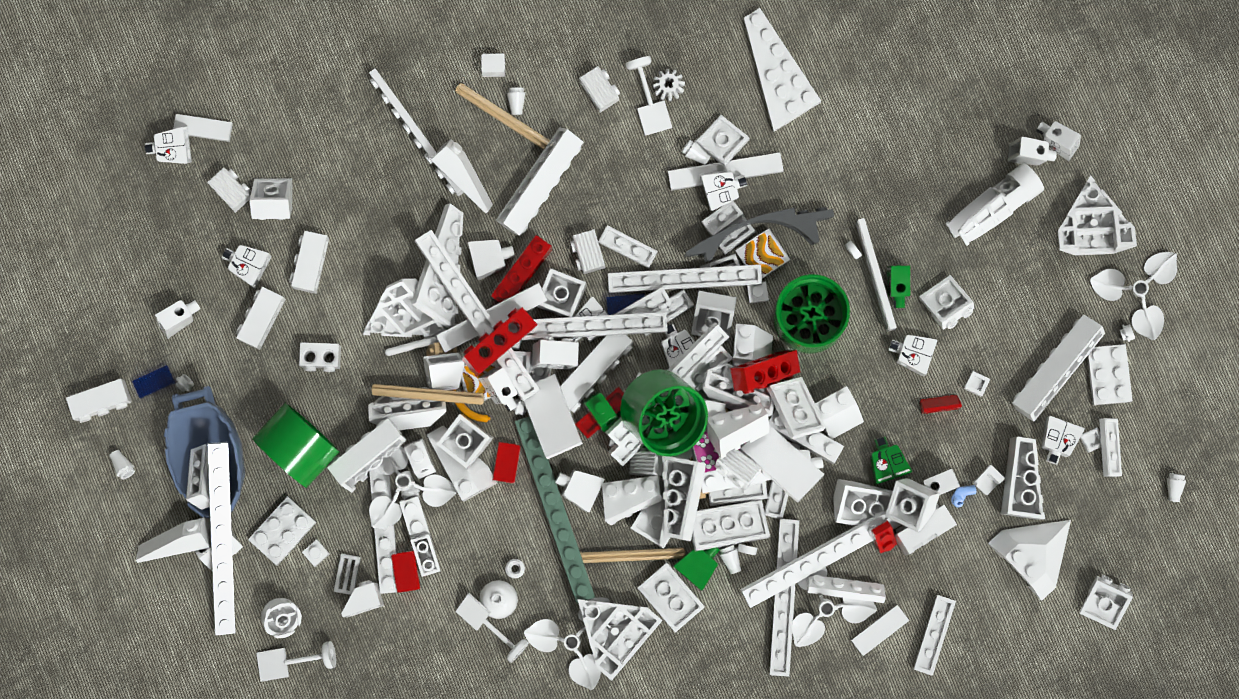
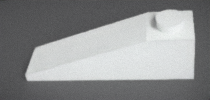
[427,425,497,502]
[136,517,211,563]

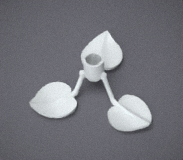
[1090,252,1177,340]
[369,446,457,529]
[792,567,877,647]
[524,597,610,690]

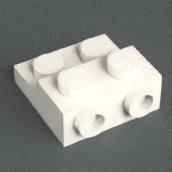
[919,275,974,330]
[1080,575,1133,630]

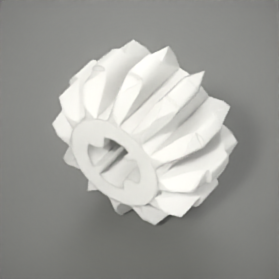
[653,68,685,101]

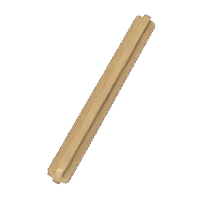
[455,83,550,150]
[372,384,485,405]
[580,548,685,563]

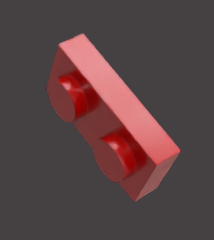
[871,521,897,554]

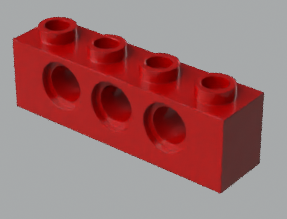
[491,235,552,304]
[462,307,538,377]
[730,350,801,394]

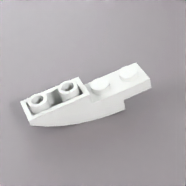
[399,495,441,577]

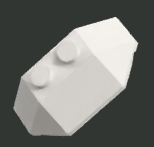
[703,362,774,416]
[368,387,446,430]

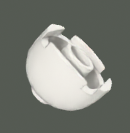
[479,580,518,619]
[261,598,302,638]

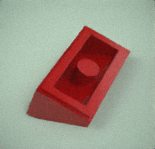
[920,395,962,414]
[492,442,521,483]
[391,551,420,593]

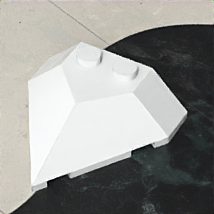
[1057,175,1137,255]
[363,279,447,338]
[988,520,1071,601]
[577,599,662,681]

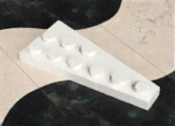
[744,8,821,132]
[411,204,463,329]

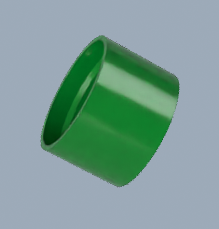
[773,274,850,354]
[620,369,708,456]
[252,402,340,488]

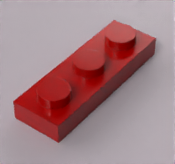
[575,387,624,439]

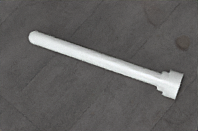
[385,336,439,356]

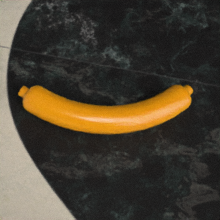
[453,389,491,422]

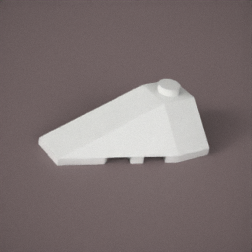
[432,139,493,213]
[833,479,893,525]

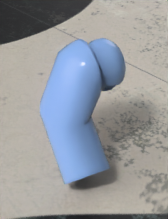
[951,485,976,507]

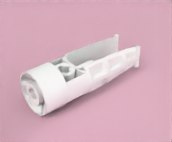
[946,163,1044,246]

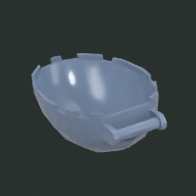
[164,386,245,518]

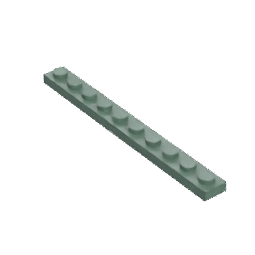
[515,416,595,604]

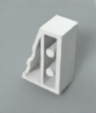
[707,403,769,459]
[602,475,664,525]
[895,504,957,556]

